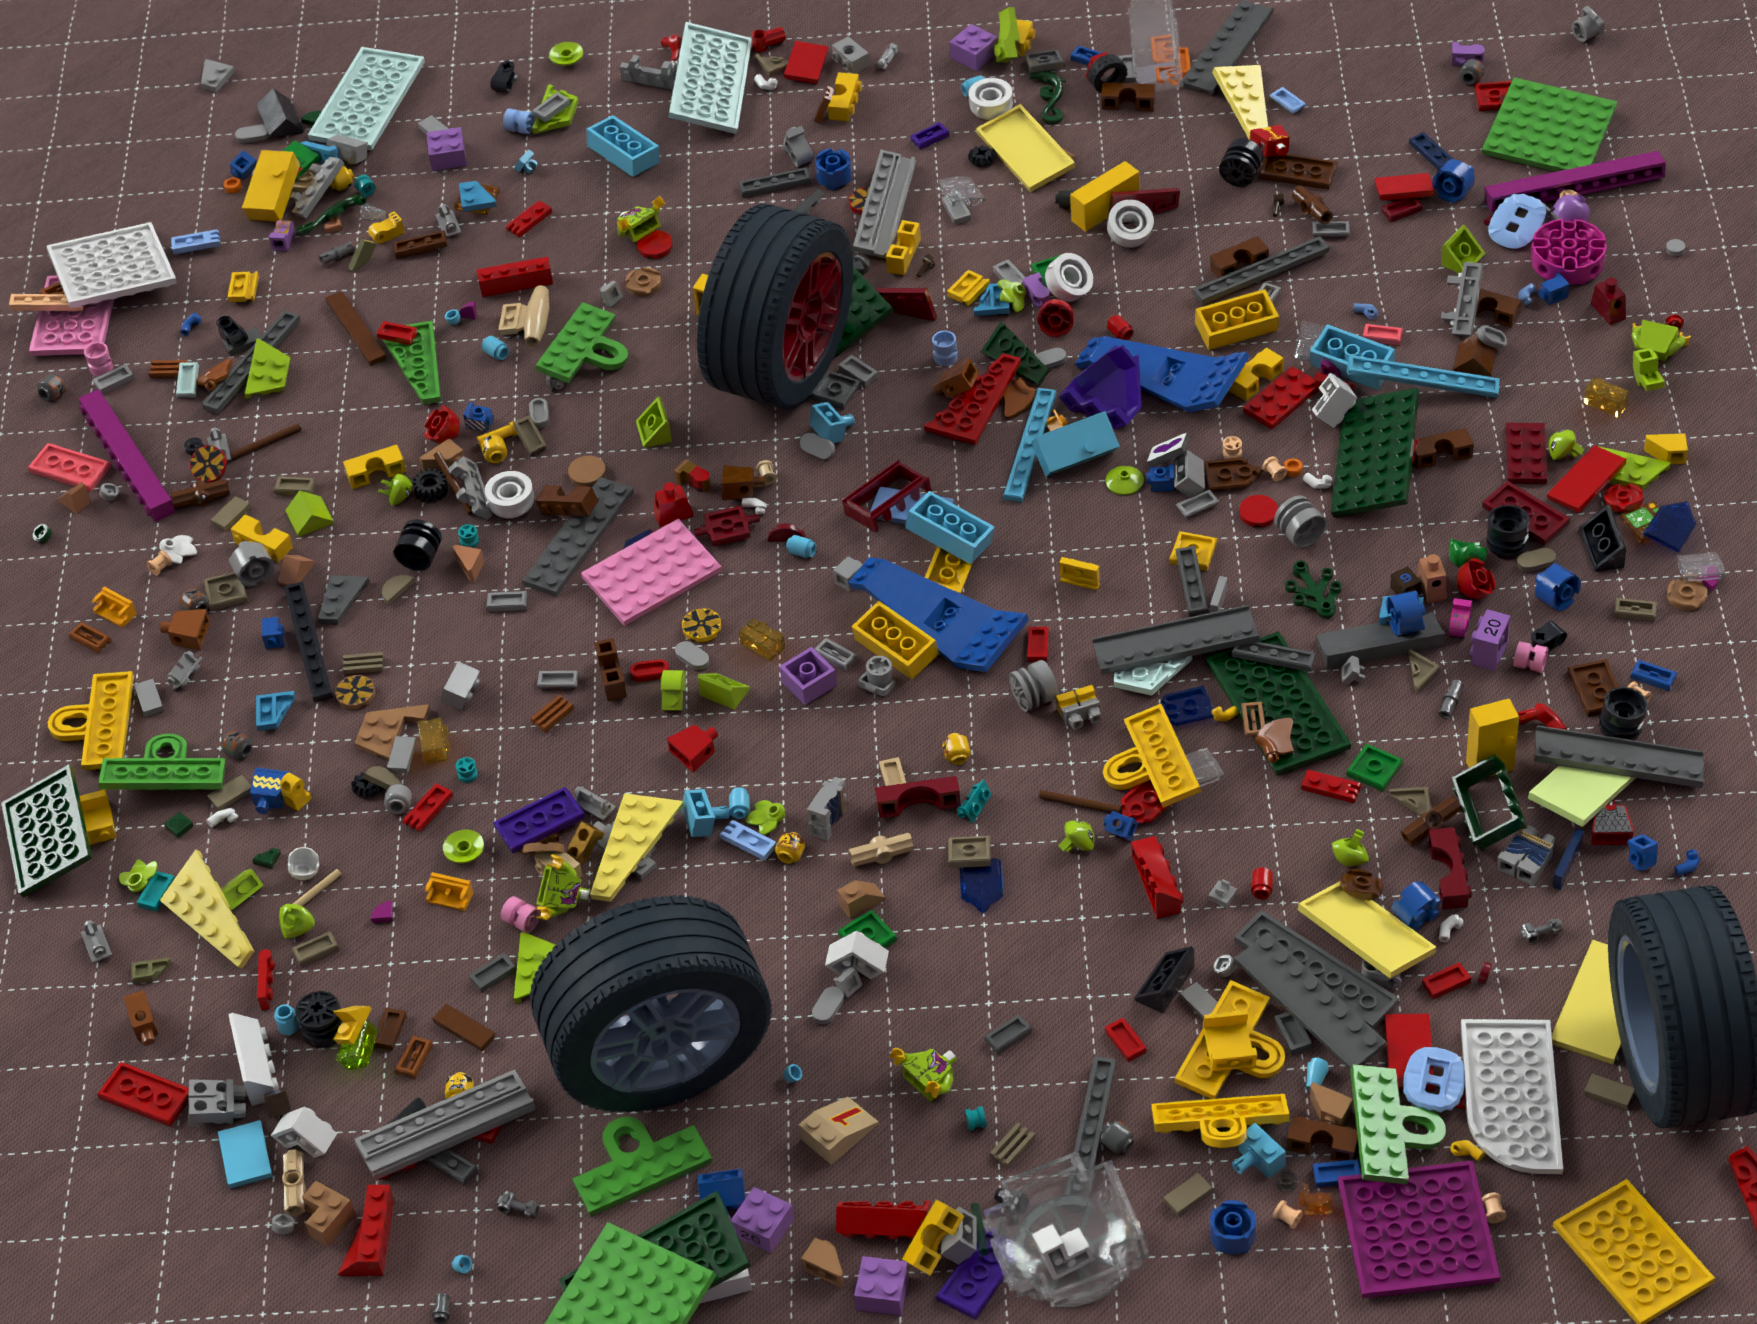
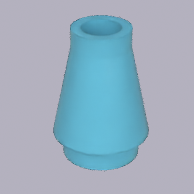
[1305,1058,1329,1091]

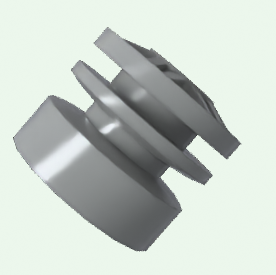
[1274,495,1327,548]
[1009,660,1059,712]

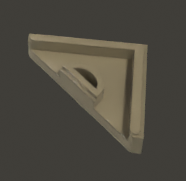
[755,54,788,77]
[1408,649,1441,693]
[1389,787,1432,822]

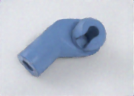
[1518,283,1536,306]
[1353,303,1378,319]

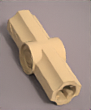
[849,833,914,867]
[282,1150,306,1216]

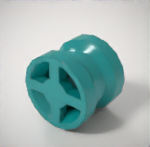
[354,175,376,197]
[458,524,479,548]
[455,757,478,783]
[965,1106,987,1131]

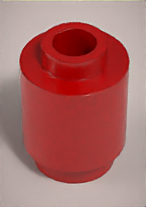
[1107,315,1134,340]
[1251,867,1273,900]

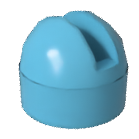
[445,309,461,325]
[783,1064,802,1083]
[452,1255,472,1274]

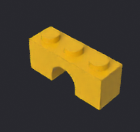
[828,72,862,121]
[886,220,921,275]
[1229,347,1284,402]
[343,444,406,489]
[231,514,293,563]
[902,1200,964,1276]

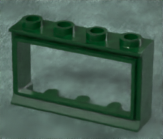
[1452,754,1527,851]

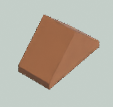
[57,482,91,514]
[453,545,484,583]
[278,555,315,586]

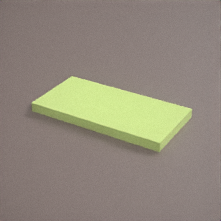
[1528,766,1636,827]

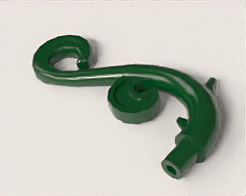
[1030,71,1066,124]
[296,195,367,235]

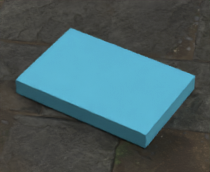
[218,1120,273,1189]

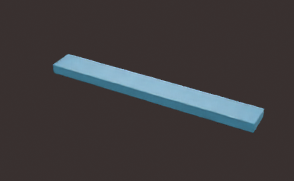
[1347,355,1500,398]
[1003,388,1057,503]

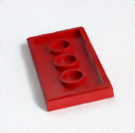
[1547,445,1627,513]
[1385,1014,1435,1091]
[97,1062,189,1127]

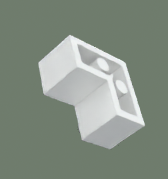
[1312,373,1357,428]
[825,931,889,979]
[271,1107,337,1158]
[1032,1224,1095,1281]

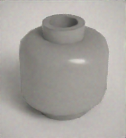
[384,784,412,815]

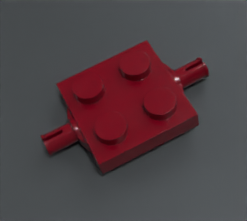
[694,506,760,546]

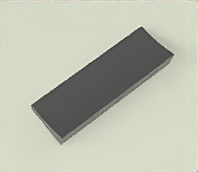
[1316,612,1445,669]

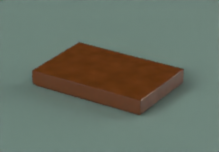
[1567,659,1619,717]

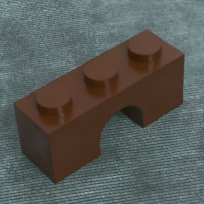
[1101,82,1156,111]
[1210,236,1269,278]
[1475,288,1521,328]
[1414,428,1474,469]
[535,485,599,516]
[594,638,627,701]
[1287,1116,1359,1161]

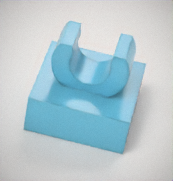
[514,149,538,174]

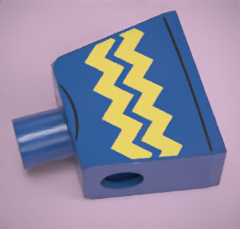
[250,768,292,815]

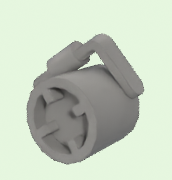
[1572,5,1605,42]
[858,656,896,696]

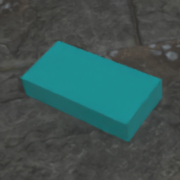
[137,871,175,912]

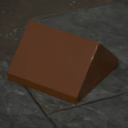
[1453,333,1497,377]

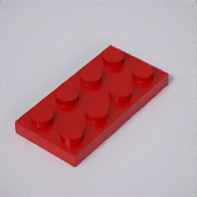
[1243,366,1321,430]

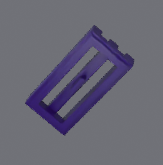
[910,122,950,150]

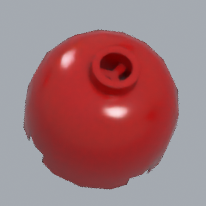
[1037,299,1075,337]
[424,405,460,444]
[1456,559,1496,599]

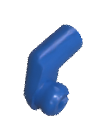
[180,313,202,336]
[1674,849,1700,876]

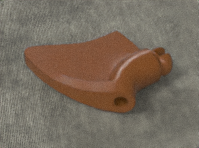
[196,358,233,391]
[1003,377,1037,419]
[1254,718,1294,763]

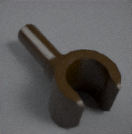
[1273,193,1284,217]
[916,254,935,277]

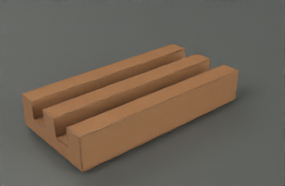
[1241,702,1265,739]

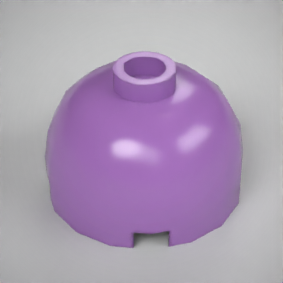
[1552,194,1590,222]

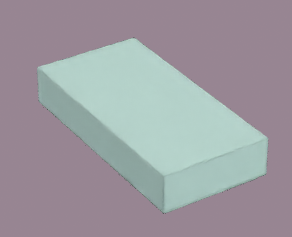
[176,362,199,398]

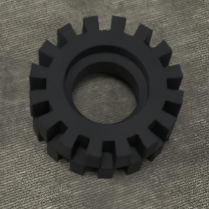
[412,468,448,503]

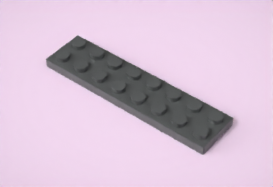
[522,477,634,597]
[1234,910,1399,1030]

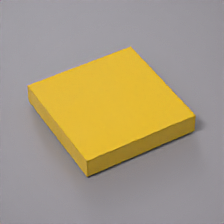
[1169,531,1217,571]

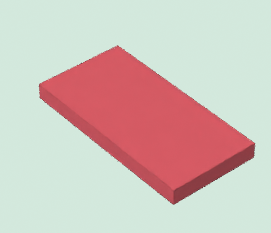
[28,443,111,492]

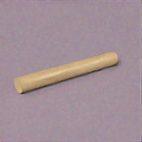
[293,869,342,906]

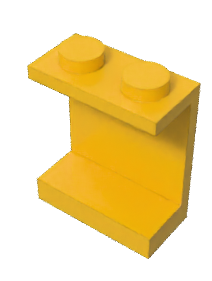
[80,790,117,845]
[1203,1010,1257,1071]

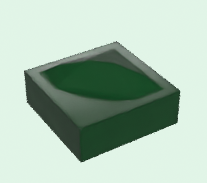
[164,812,194,838]

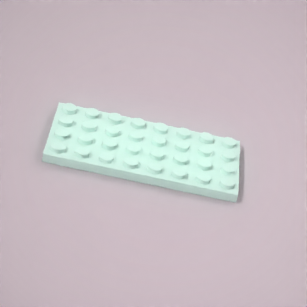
[668,22,752,134]
[308,47,425,150]

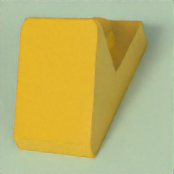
[333,1006,372,1045]

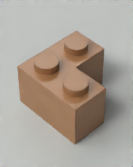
[302,1181,355,1247]

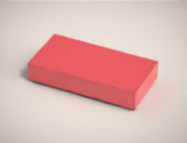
[1362,324,1403,346]

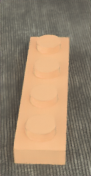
[9,294,84,312]

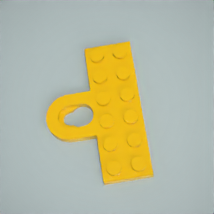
[48,671,134,770]
[1103,704,1202,808]
[1174,980,1285,1099]
[1151,1094,1290,1148]

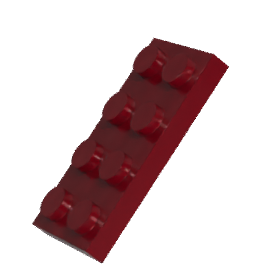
[1505,423,1547,484]
[1482,481,1570,545]

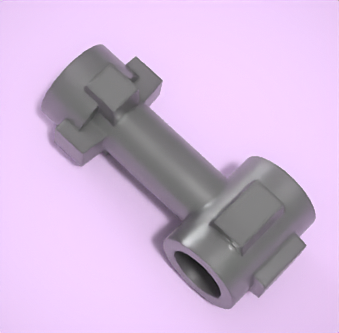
[1521,919,1563,944]
[497,1191,540,1218]

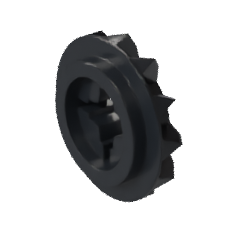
[968,145,996,167]
[351,771,383,798]

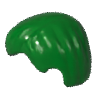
[1449,538,1487,568]

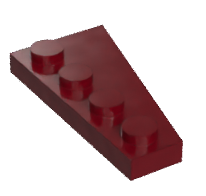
[1107,188,1180,224]
[874,288,937,321]

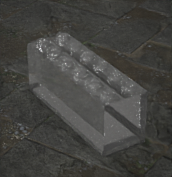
[1128,0,1184,92]

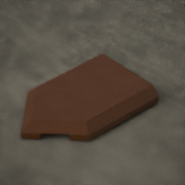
[1204,458,1264,491]

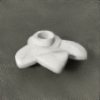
[159,535,197,564]

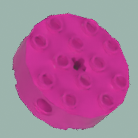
[1531,219,1607,285]

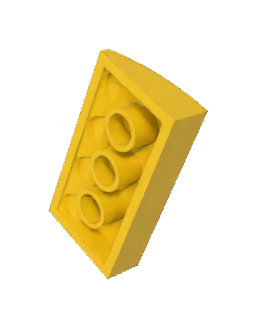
[925,546,973,594]

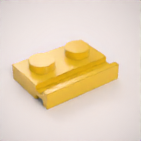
[947,270,990,306]
[228,271,259,302]
[1059,557,1100,590]

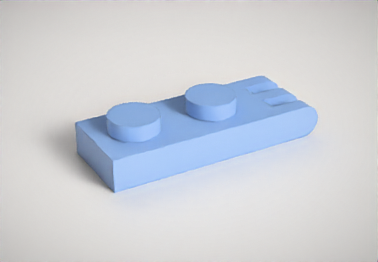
[171,230,221,254]
[719,820,777,861]

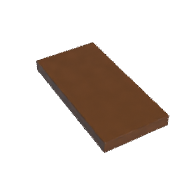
[1259,154,1338,190]

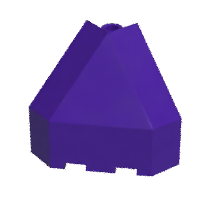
[1058,345,1142,430]

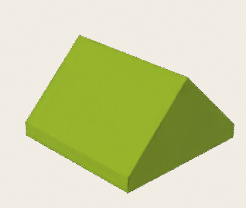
[1441,224,1486,273]
[636,396,672,448]
[285,490,334,537]
[697,673,750,710]

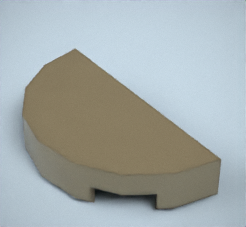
[382,575,415,605]
[362,766,401,790]

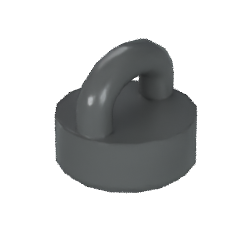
[853,255,870,274]

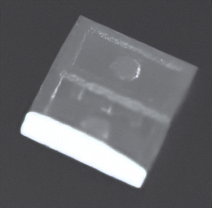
[938,176,986,207]
[1676,552,1725,582]
[1185,747,1224,787]

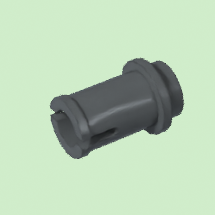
[432,1293,450,1324]

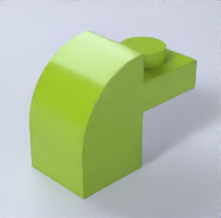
[1633,348,1665,391]
[661,670,686,710]

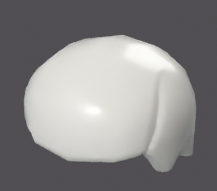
[288,847,319,881]

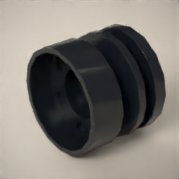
[1219,138,1264,187]
[1486,505,1530,557]
[393,519,442,571]
[1599,687,1648,740]
[295,991,342,1049]

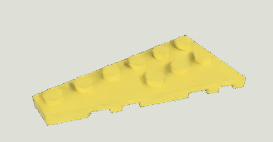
[1212,65,1268,140]
[590,793,684,902]
[160,849,255,969]

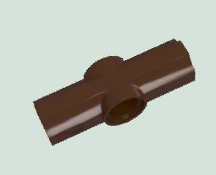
[1292,185,1333,225]
[171,479,230,508]
[1400,795,1461,846]

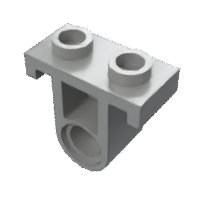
[782,126,814,167]

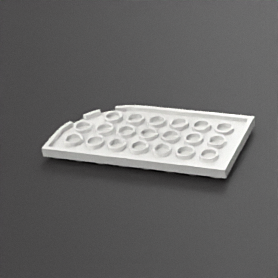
[1461,1019,1563,1174]

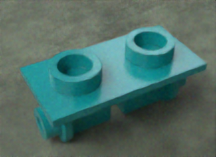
[957,779,992,823]

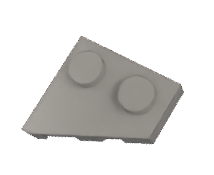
[201,59,235,92]

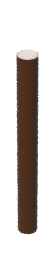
[230,423,301,459]
[433,452,473,515]
[1039,790,1121,813]

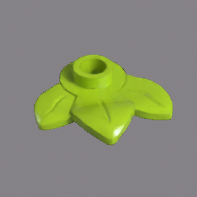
[997,279,1026,313]
[746,800,785,836]
[119,859,158,892]

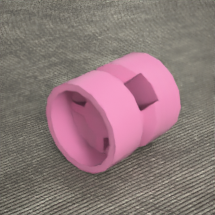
[84,342,113,377]
[1513,641,1548,673]
[501,896,541,933]

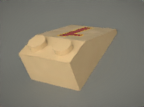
[799,1097,879,1165]

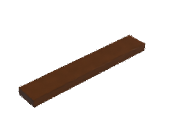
[326,291,387,366]

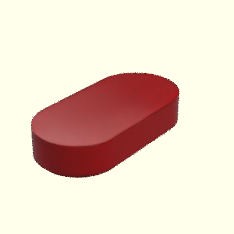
[629,659,670,682]

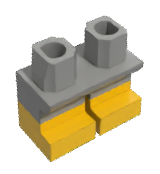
[1056,685,1101,730]

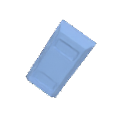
[1270,87,1306,114]

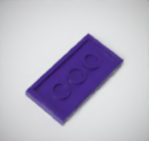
[493,787,585,854]
[936,1228,1021,1320]

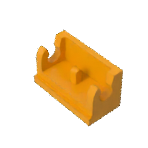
[92,587,137,628]
[425,872,474,911]

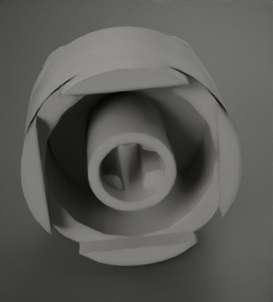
[229,541,275,586]

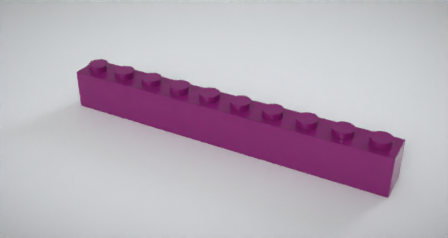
[1484,151,1666,213]
[78,389,175,522]

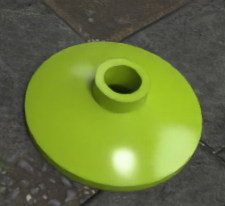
[549,42,583,66]
[1105,466,1144,495]
[443,830,484,864]

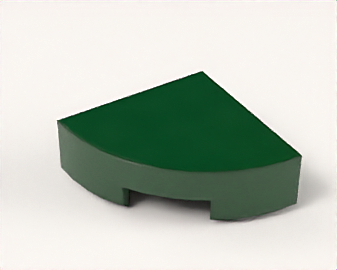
[301,111,322,126]
[252,848,281,869]

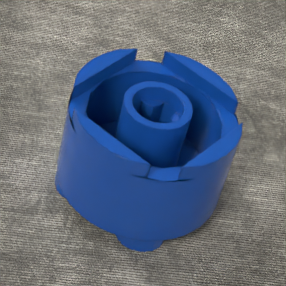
[815,148,852,191]
[1432,159,1475,202]
[1535,563,1581,611]
[1386,591,1426,636]
[1391,881,1442,932]
[1210,1200,1256,1254]

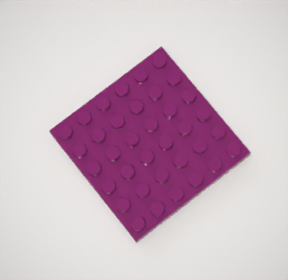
[1338,1161,1500,1299]

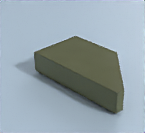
[348,239,377,272]
[131,958,172,984]

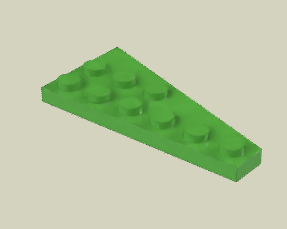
[382,321,441,405]

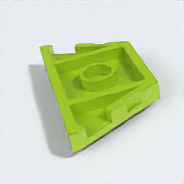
[532,84,579,134]
[245,338,290,398]
[1598,446,1670,491]
[514,932,555,1003]

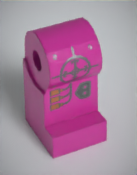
[1449,598,1472,638]

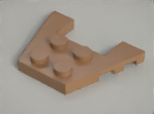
[355,705,430,762]

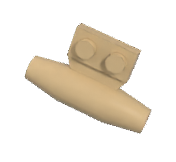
[498,286,550,347]

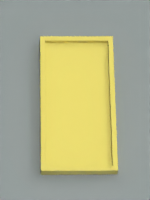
[976,104,1076,192]
[1298,881,1436,978]
[1552,940,1621,1065]

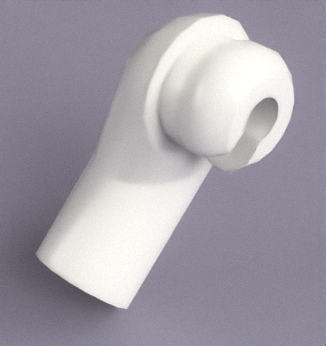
[754,74,777,90]
[1303,473,1333,489]
[742,498,767,514]
[206,808,238,828]
[1439,914,1463,942]

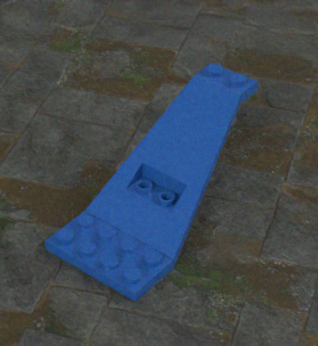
[1075,336,1250,413]
[848,557,1029,672]

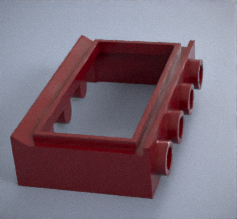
[842,460,932,533]

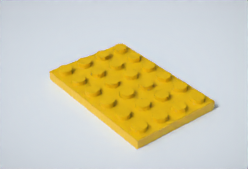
[1553,1179,1715,1324]

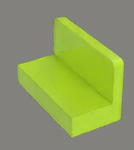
[221,869,264,910]

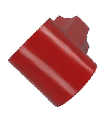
[752,27,786,53]

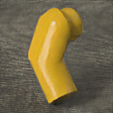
[1211,706,1238,722]
[1450,1140,1485,1161]

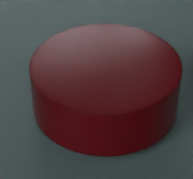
[1478,961,1492,984]

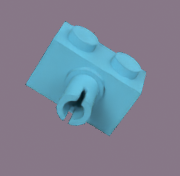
[809,402,855,444]
[682,789,729,837]
[1232,1123,1286,1179]

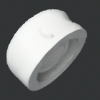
[969,78,1013,120]
[1107,200,1154,248]
[1045,253,1093,302]
[485,471,534,519]

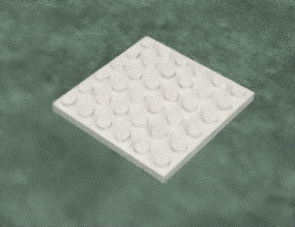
[47,222,177,308]

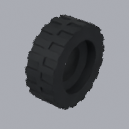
[1087,54,1128,93]

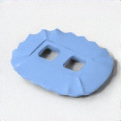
[1488,193,1546,249]
[1403,1047,1465,1112]

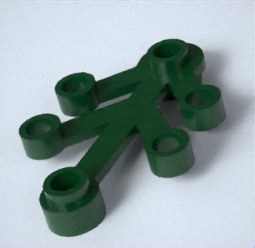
[1285,560,1342,619]

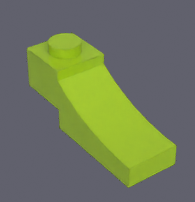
[994,7,1020,62]

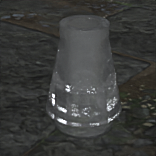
[359,203,387,221]

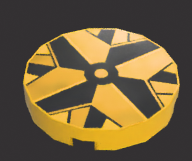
[682,608,722,642]

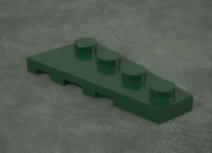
[981,321,1050,386]

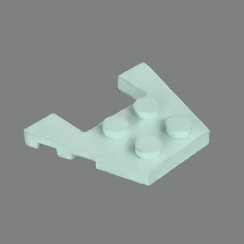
[1114,656,1192,695]

